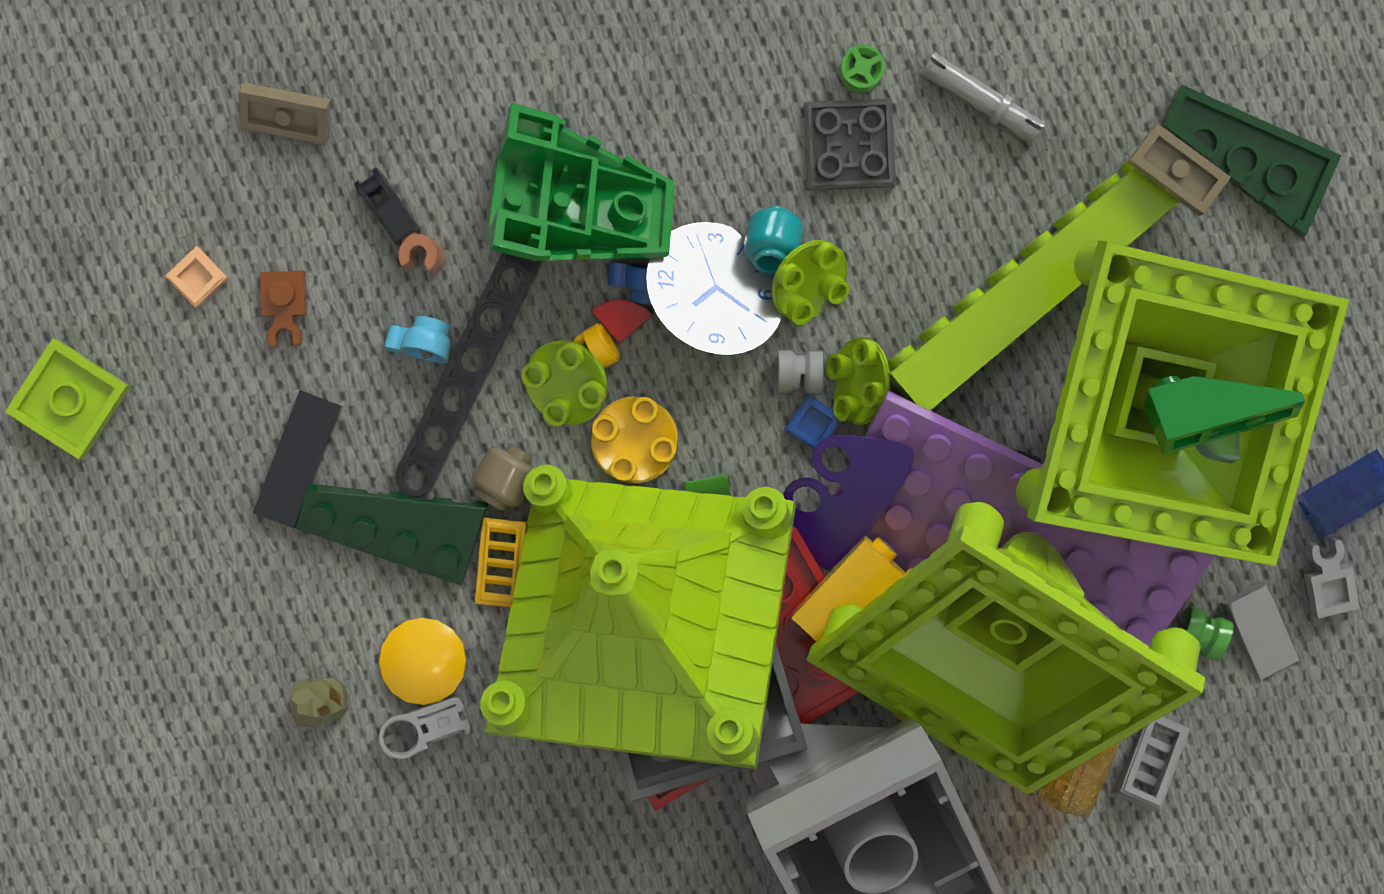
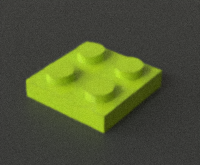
[5,338,131,460]

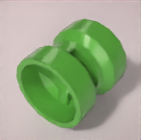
[1181,605,1234,662]

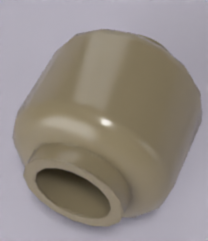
[472,443,533,511]

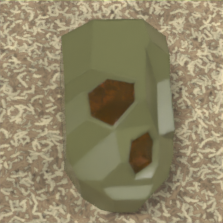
[291,676,348,727]

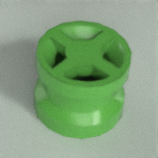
[839,44,885,94]

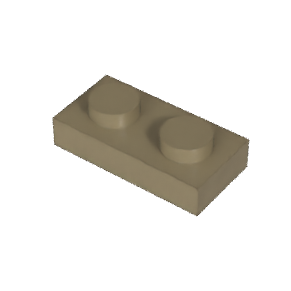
[239,82,331,145]
[1126,123,1231,216]

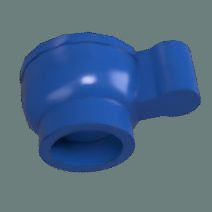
[607,261,651,304]

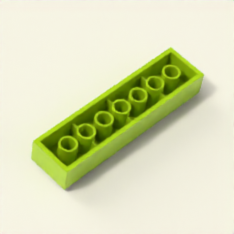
[888,161,1179,410]

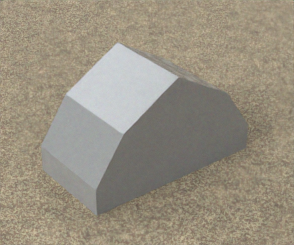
[747,717,1004,894]

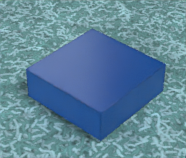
[784,394,841,449]

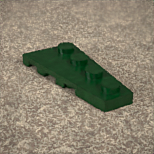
[1161,84,1341,237]
[296,484,489,585]

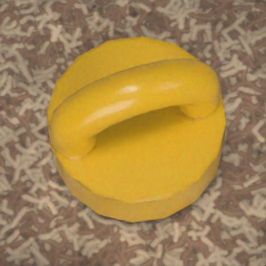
[573,323,620,369]

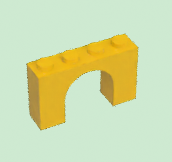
[791,536,929,736]

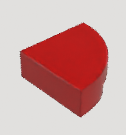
[591,300,653,344]

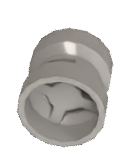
[777,350,823,395]

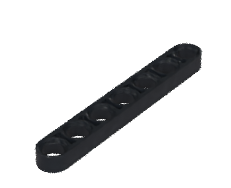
[395,253,544,497]

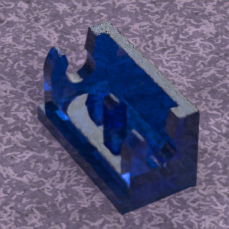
[1298,449,1384,540]

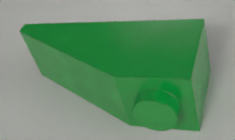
[1144,376,1305,455]

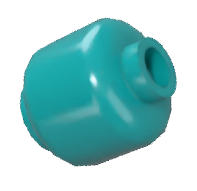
[744,206,803,274]

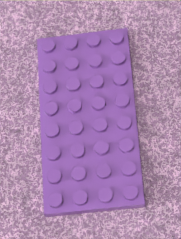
[833,391,1216,649]

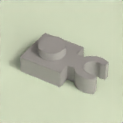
[1304,536,1360,619]

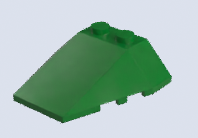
[484,103,675,261]

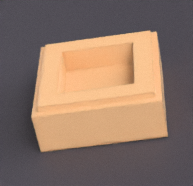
[165,246,229,308]

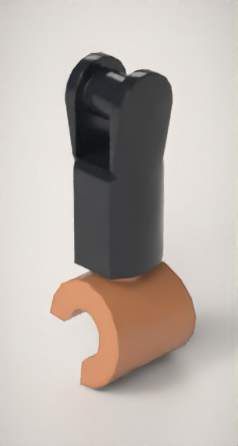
[354,167,445,274]

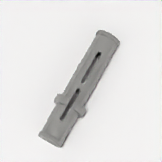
[920,51,1045,146]

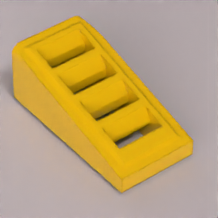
[475,517,527,607]

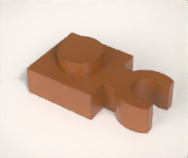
[260,271,307,347]

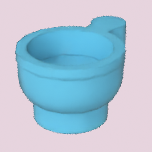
[384,316,451,364]

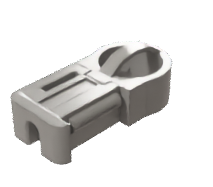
[379,696,470,759]

